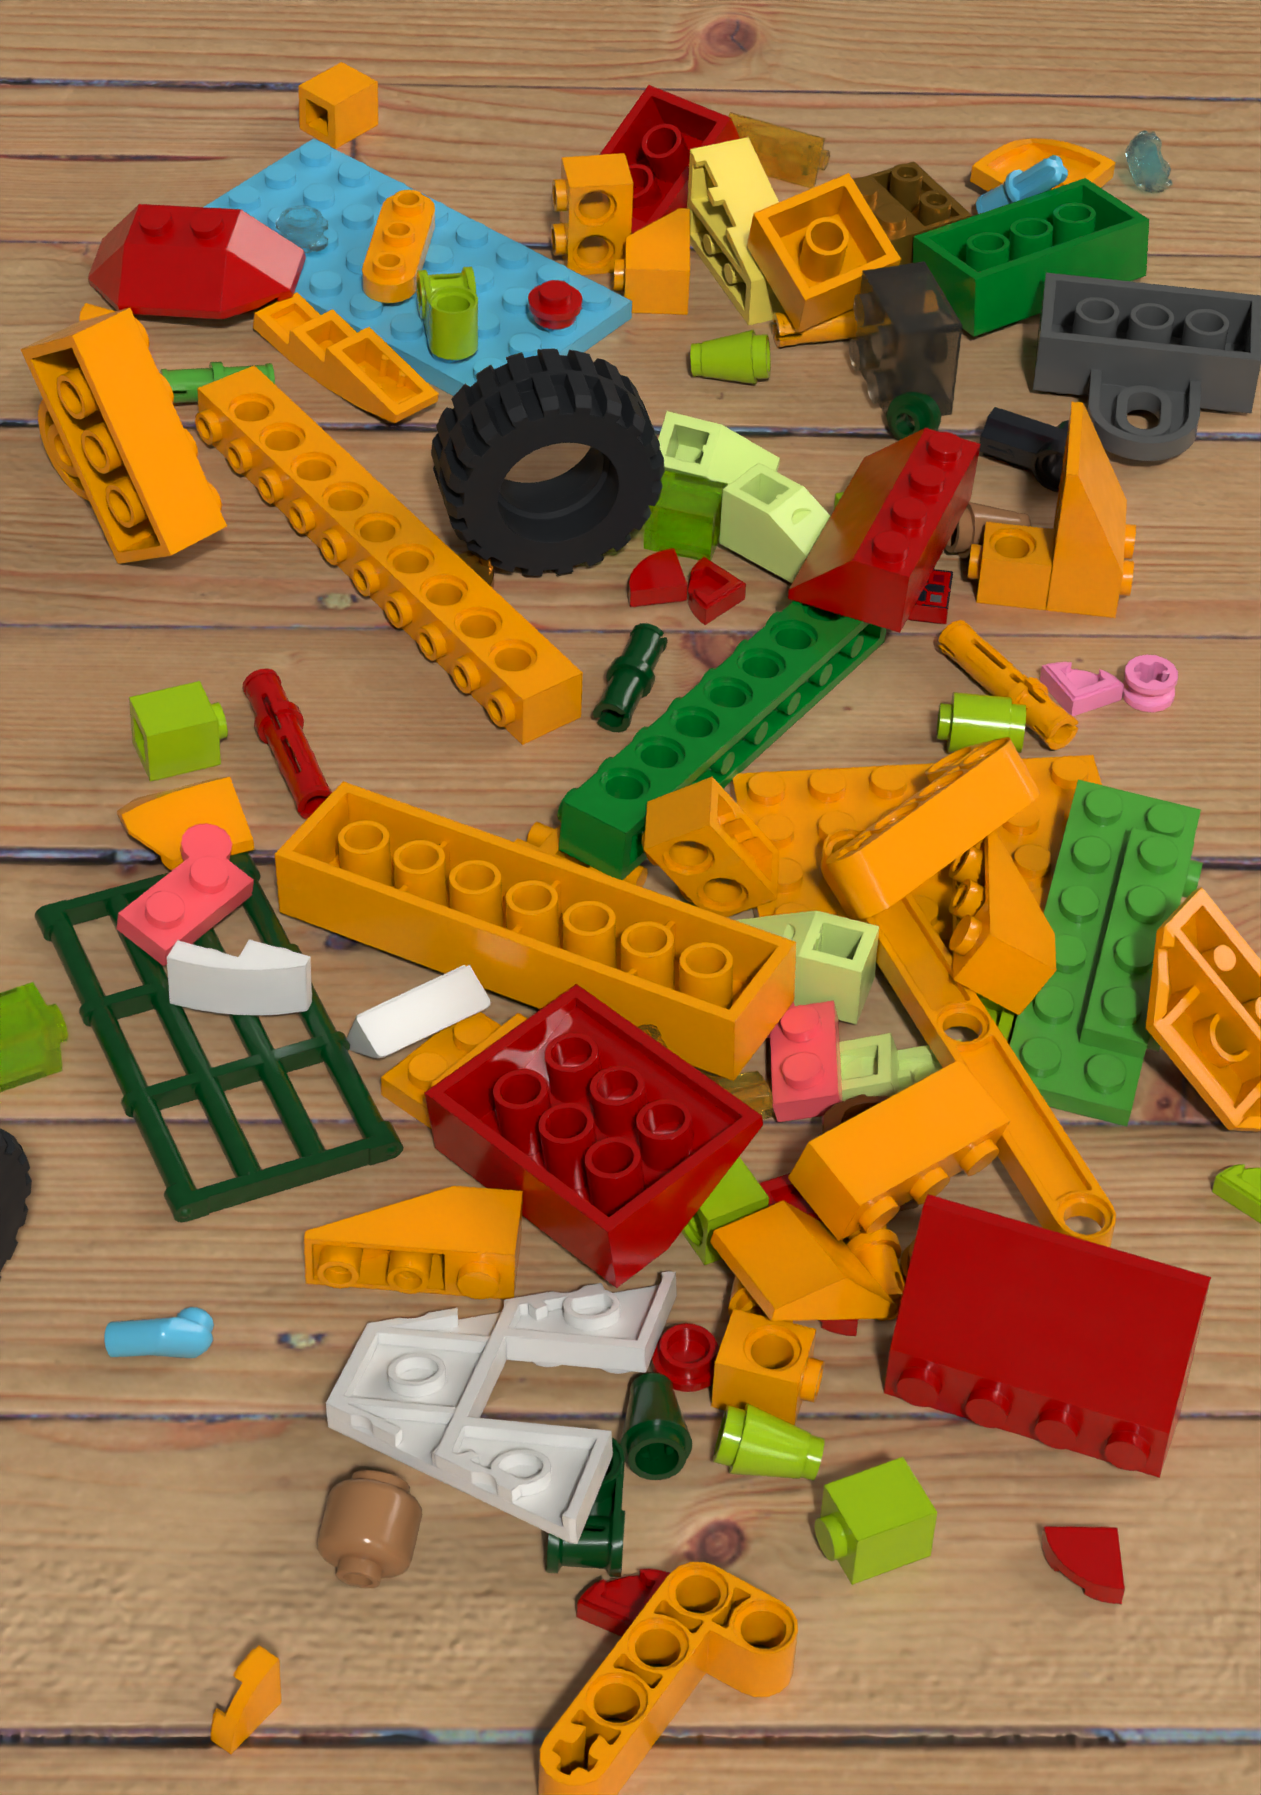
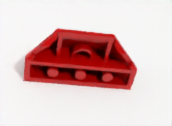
[88,204,306,320]

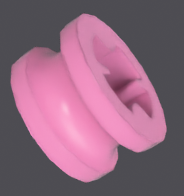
[1122,655,1178,712]

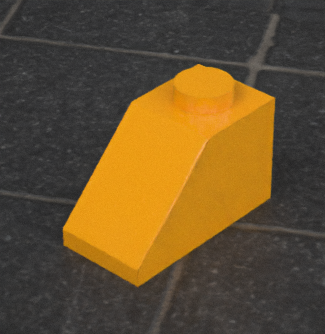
[614,208,690,315]

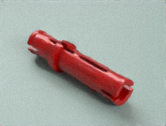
[242,668,332,819]

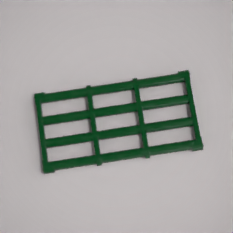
[35,852,404,1223]

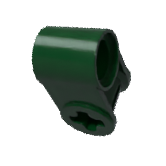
[547,1437,625,1577]

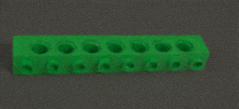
[557,601,886,880]

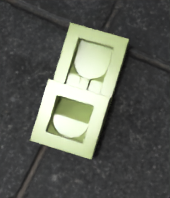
[839,1033,963,1101]

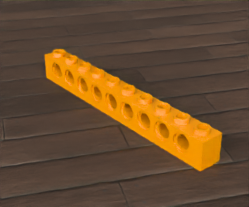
[195,365,583,745]

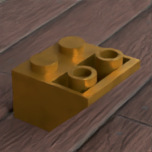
[853,161,972,291]

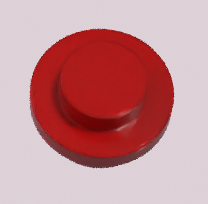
[528,280,583,329]
[652,1323,720,1392]

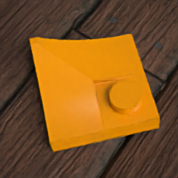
[970,138,1116,192]

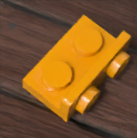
[381,1012,528,1129]

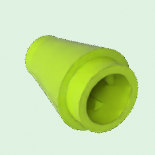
[690,329,771,384]
[713,1403,825,1481]

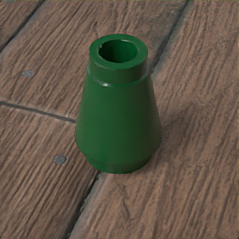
[620,1373,692,1480]

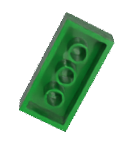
[913,178,1149,336]

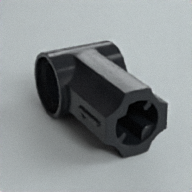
[979,407,1069,492]

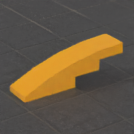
[253,292,439,423]

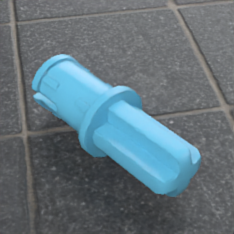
[976,155,1068,214]

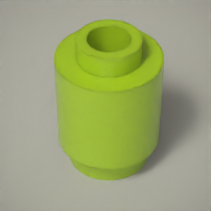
[936,692,1026,753]

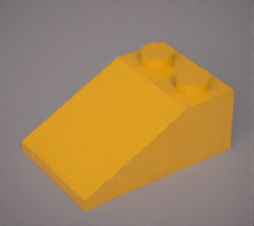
[1046,401,1136,618]

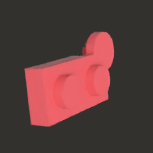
[116,823,254,966]
[767,1000,843,1123]

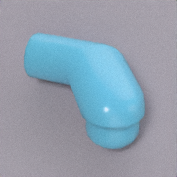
[104,1307,214,1358]

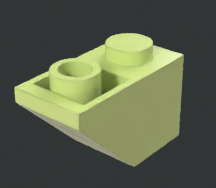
[658,411,780,503]

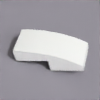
[167,940,312,1016]

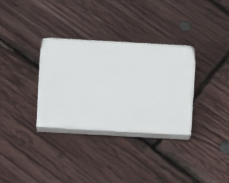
[347,965,491,1058]

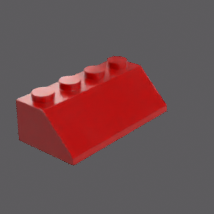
[788,428,981,633]

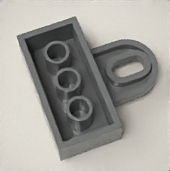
[1033,273,1261,461]

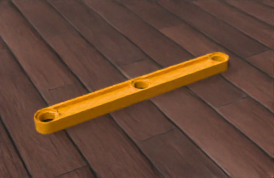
[821,828,1116,1247]

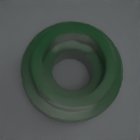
[887,392,941,441]

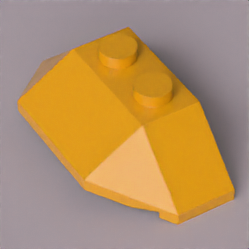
[1146,887,1261,1132]

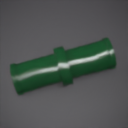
[593,623,668,732]

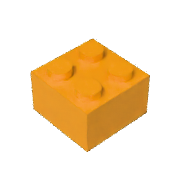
[747,173,901,333]

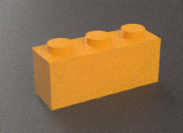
[788,1059,1011,1241]

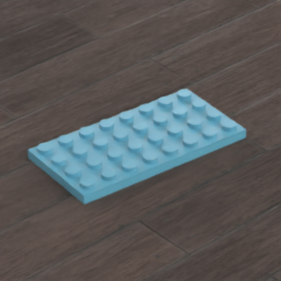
[204,138,632,396]

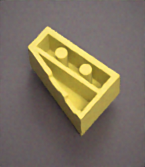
[687,137,785,326]

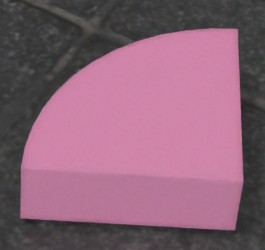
[1040,662,1124,716]

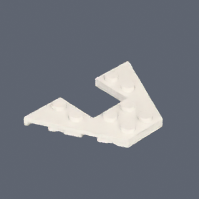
[326,1271,677,1544]

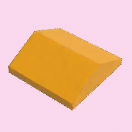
[710,1200,897,1321]

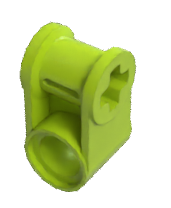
[416,267,478,360]

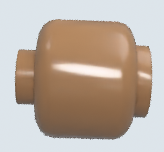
[317,1470,423,1588]

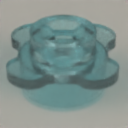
[275,206,328,254]

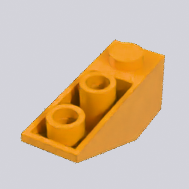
[949,830,1057,1015]
[304,1186,523,1300]

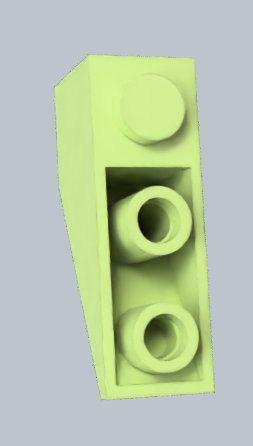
[719,462,830,583]
[736,910,880,1025]

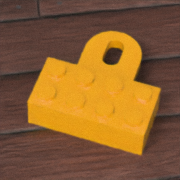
[21,308,227,564]

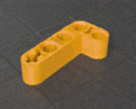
[825,737,1041,919]
[538,1562,798,1795]

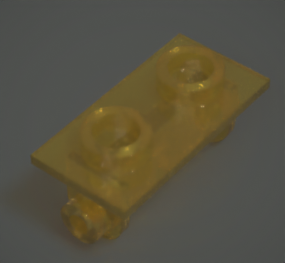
[728,112,830,188]

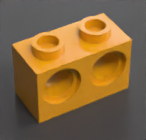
[551,153,633,275]
[642,776,779,917]

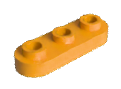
[362,190,435,303]

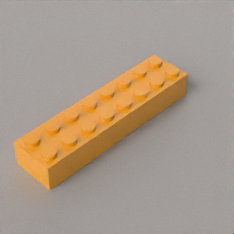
[274,781,796,1081]

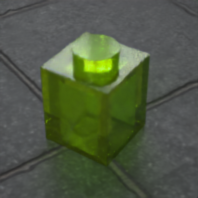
[644,470,728,561]
[0,982,68,1092]

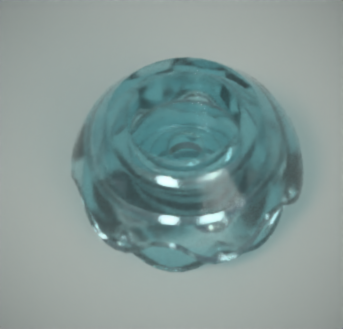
[1125,131,1173,194]

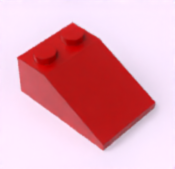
[589,85,740,234]

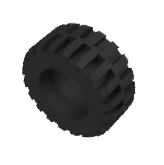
[431,348,665,576]

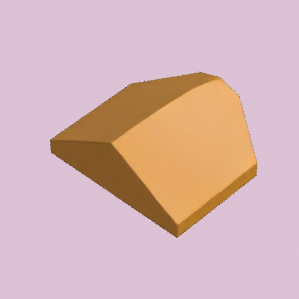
[117,777,255,870]

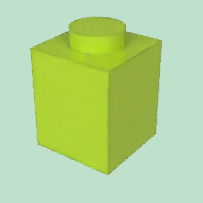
[129,681,228,782]
[815,1457,937,1585]

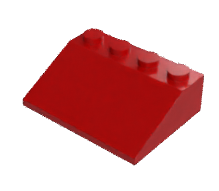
[424,984,763,1288]
[884,1194,1211,1478]

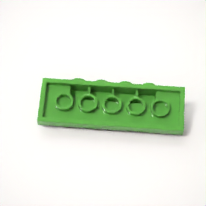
[1010,779,1203,1127]

